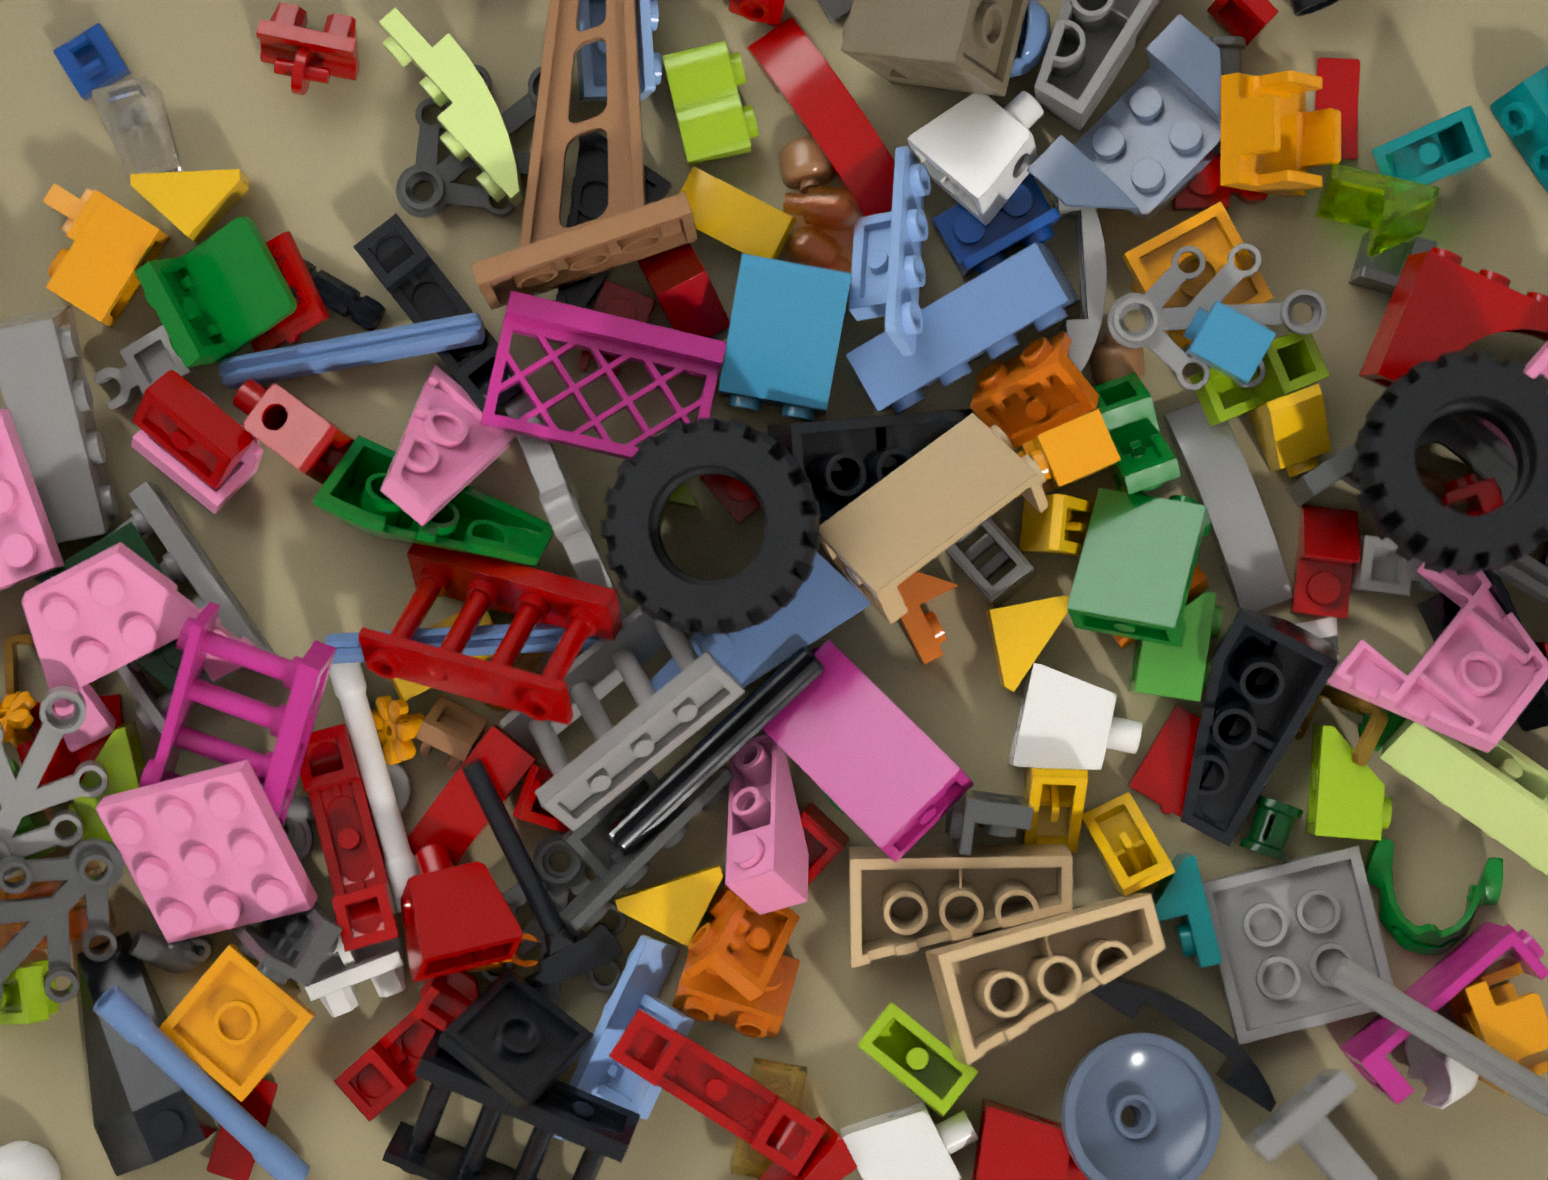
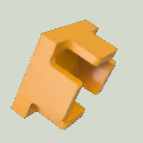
[1220,70,1341,198]
[1122,202,1274,348]
[159,943,316,1102]
[1448,958,1548,1094]

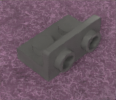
[945,790,1034,855]

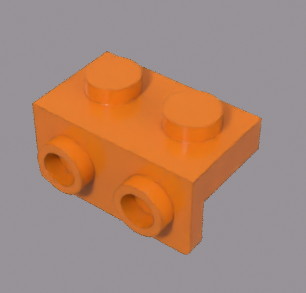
[672,928,800,1038]

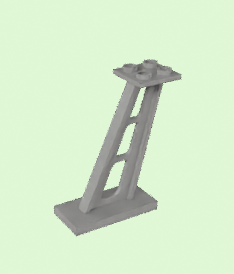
[1242,1069,1379,1180]

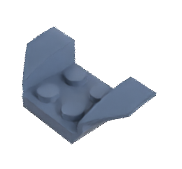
[1027,14,1222,222]

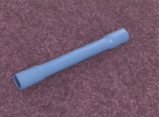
[93,985,310,1180]

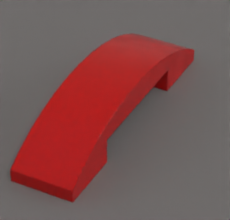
[747,17,895,217]
[300,723,400,952]
[609,1008,827,1176]

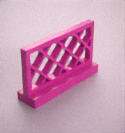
[480,291,727,460]

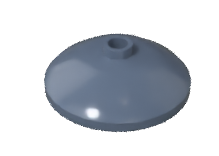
[1061,1033,1221,1180]

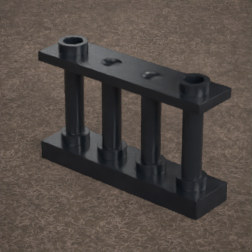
[382,1029,641,1180]

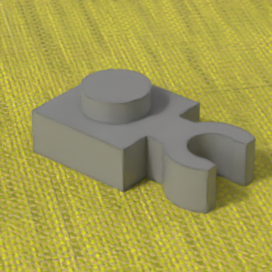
[93,325,198,409]
[1351,535,1441,596]

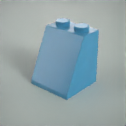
[719,253,852,422]

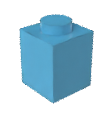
[1183,301,1277,385]

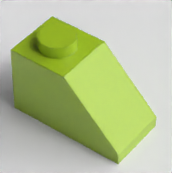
[69,720,146,843]
[1305,725,1392,841]
[857,1002,978,1117]

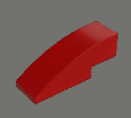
[407,725,539,866]

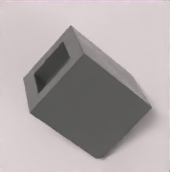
[1349,232,1438,296]

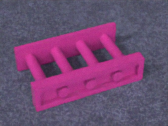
[139,602,337,828]

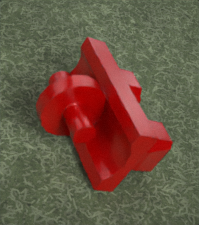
[256,2,360,95]

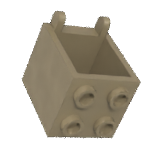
[841,0,1029,97]

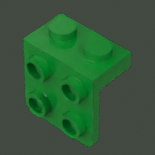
[134,216,297,368]

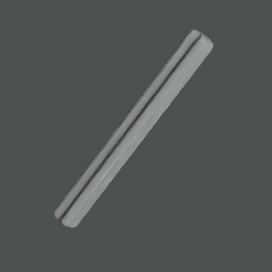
[1329,958,1548,1117]

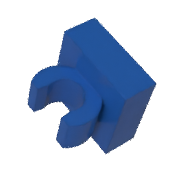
[53,23,131,101]

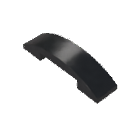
[353,214,530,413]
[1089,977,1276,1112]

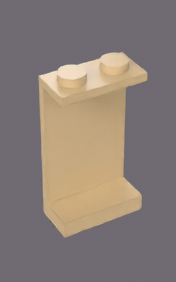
[819,413,1049,625]

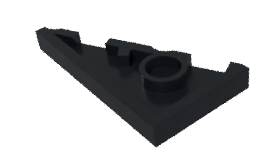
[556,132,672,309]

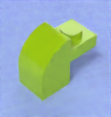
[1189,333,1330,427]

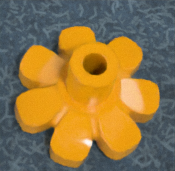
[0,691,37,749]
[371,695,425,765]

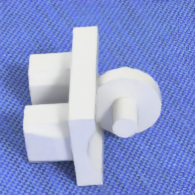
[305,921,406,1018]

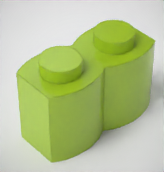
[662,40,759,167]

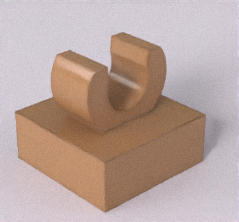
[415,696,489,771]

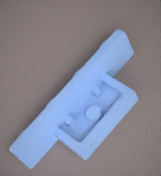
[849,146,931,357]
[554,934,695,1142]

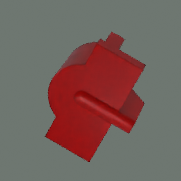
[411,971,480,1031]

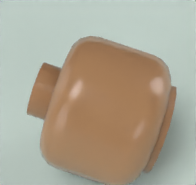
[779,136,835,195]
[1090,333,1145,385]

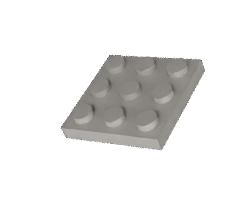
[1202,844,1394,1045]

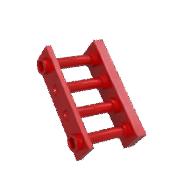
[358,543,623,725]

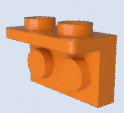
[969,331,1099,449]
[683,886,800,1002]

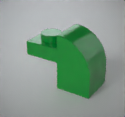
[1090,372,1181,494]

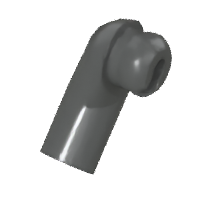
[128,930,214,974]

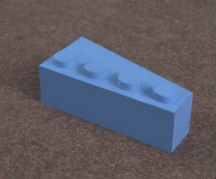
[846,242,1080,415]
[650,551,871,692]

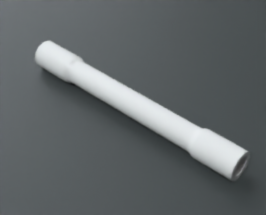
[329,662,420,913]

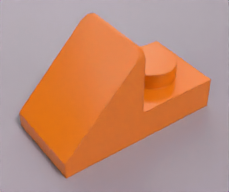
[897,571,958,665]

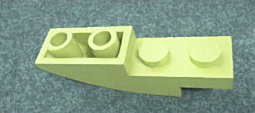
[379,7,524,207]

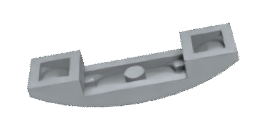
[1052,194,1107,372]
[1163,402,1293,612]

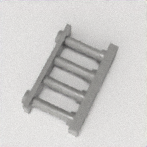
[61,481,275,734]
[499,606,745,832]

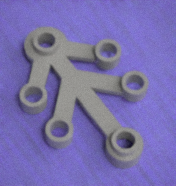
[1107,243,1327,391]
[0,685,108,880]

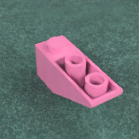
[725,734,809,915]

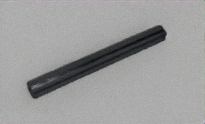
[606,647,824,853]

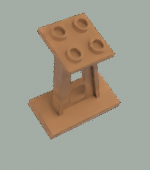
[471,0,698,310]

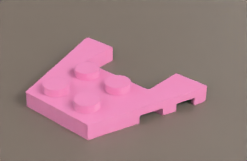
[22,542,256,753]
[1327,562,1548,753]

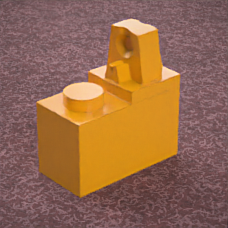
[42,183,171,328]
[1014,409,1121,499]

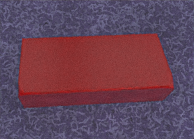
[132,370,254,490]

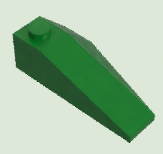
[313,435,555,566]

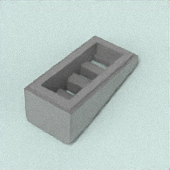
[945,517,1037,608]

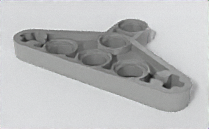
[504,393,628,620]

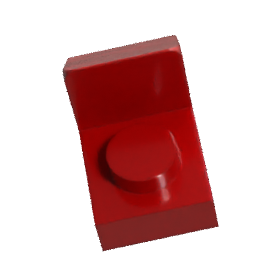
[1290,505,1360,619]

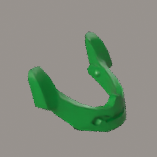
[1365,837,1503,956]

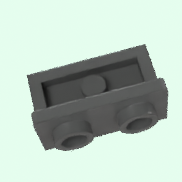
[231,902,343,986]

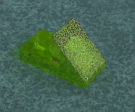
[1316,164,1439,257]

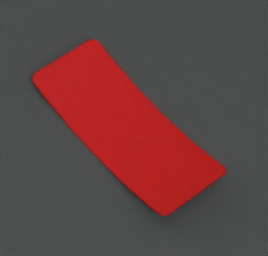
[1315,57,1360,160]
[206,1079,278,1180]

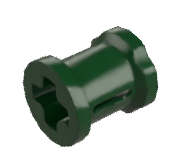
[1239,795,1303,862]

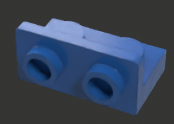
[931,173,1061,278]

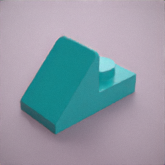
[1372,106,1491,200]
[1151,852,1223,968]

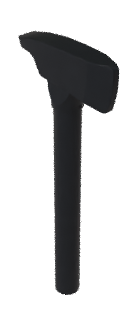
[461,759,623,988]

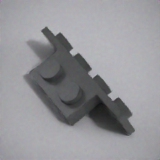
[559,765,734,930]

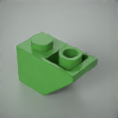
[1128,591,1223,702]

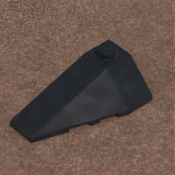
[767,409,979,526]
[1181,608,1339,846]
[77,931,218,1177]

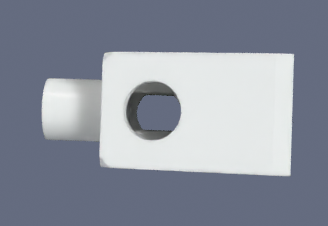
[907,91,1044,226]
[1008,663,1142,770]
[840,1103,979,1180]

